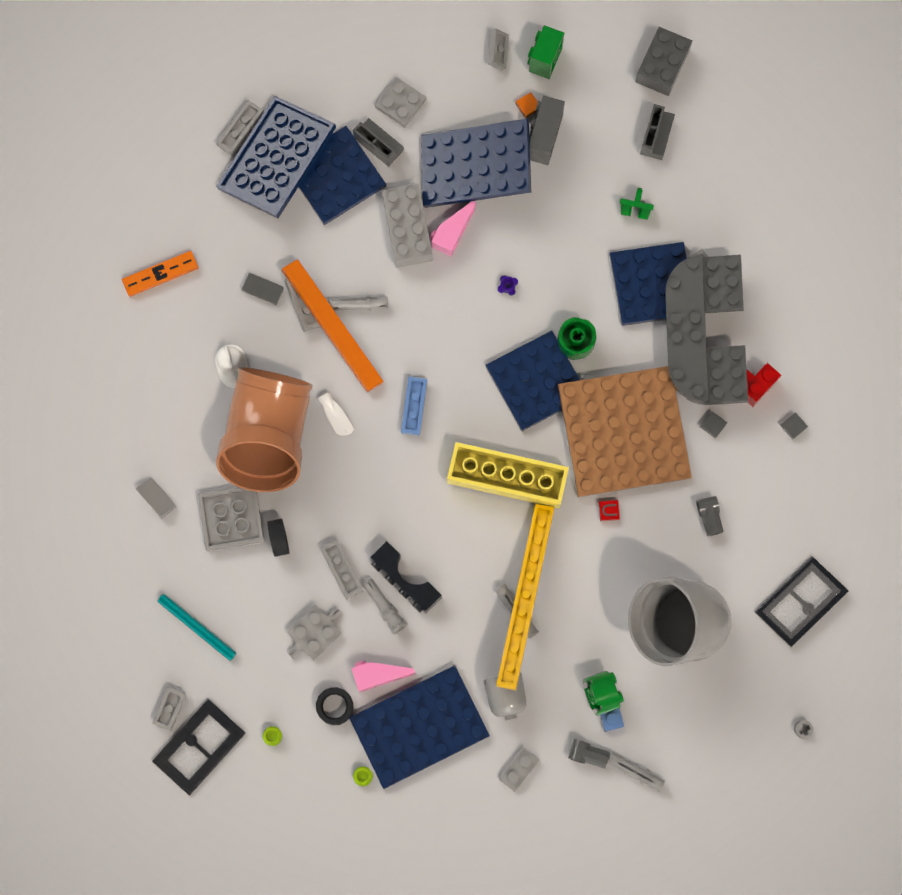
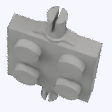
[287,605,342,661]

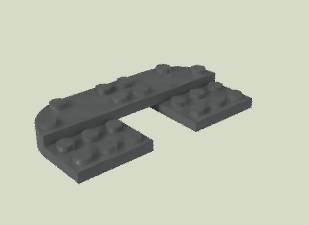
[666,254,748,405]

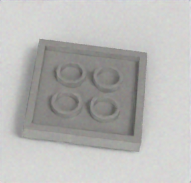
[198,487,264,552]

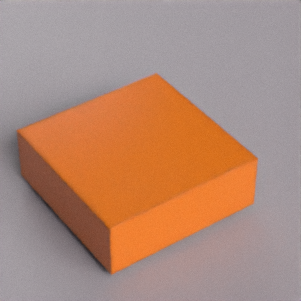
[515,92,538,118]

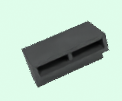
[640,104,675,160]
[353,118,404,167]

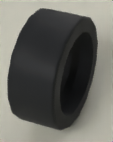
[267,518,290,557]
[316,687,354,726]

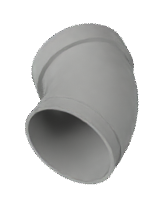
[628,577,731,666]

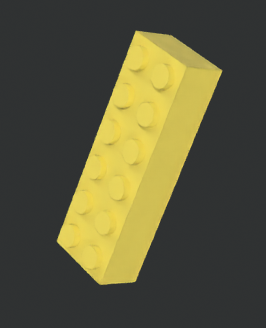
[447,442,569,509]

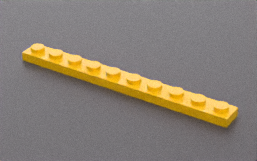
[496,504,555,690]

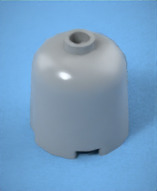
[483,672,526,720]

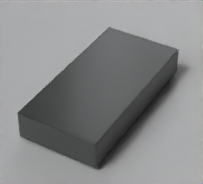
[242,273,284,305]

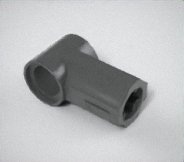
[696,496,724,536]
[568,739,610,769]

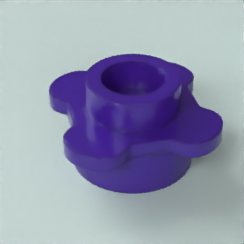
[497,275,518,296]

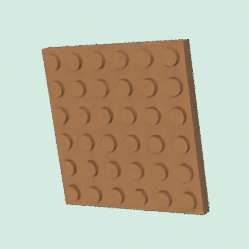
[558,366,692,497]

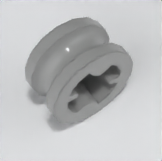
[794,721,814,739]

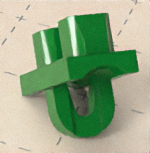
[620,188,654,220]

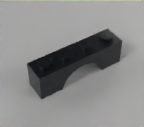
[370,541,442,614]

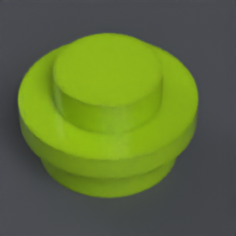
[262,726,282,746]
[353,766,373,786]

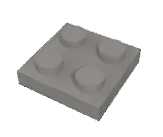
[375,77,426,128]

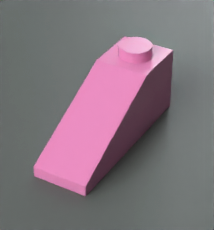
[430,201,476,257]
[352,660,415,692]

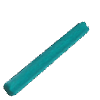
[157,594,236,661]

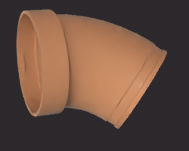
[216,367,313,492]

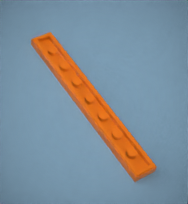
[281,259,384,393]

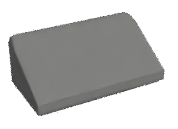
[136,478,176,519]

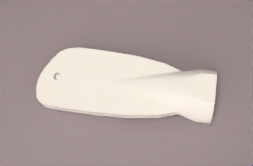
[318,392,354,436]

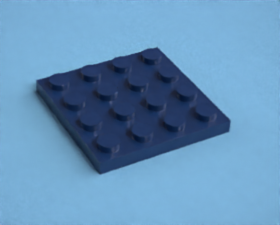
[298,126,387,225]
[609,242,687,326]
[485,330,580,432]

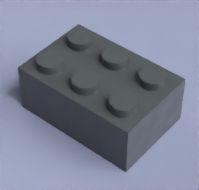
[635,27,693,96]
[530,95,565,165]

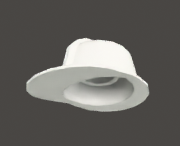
[215,344,249,388]

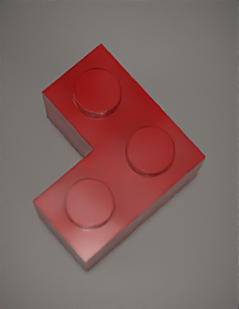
[747,362,782,407]

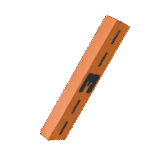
[122,251,199,297]

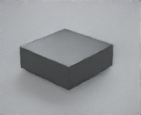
[700,411,728,439]
[780,412,808,440]

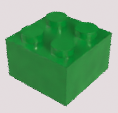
[527,25,565,80]

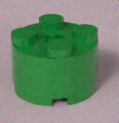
[557,317,596,360]
[583,671,624,716]

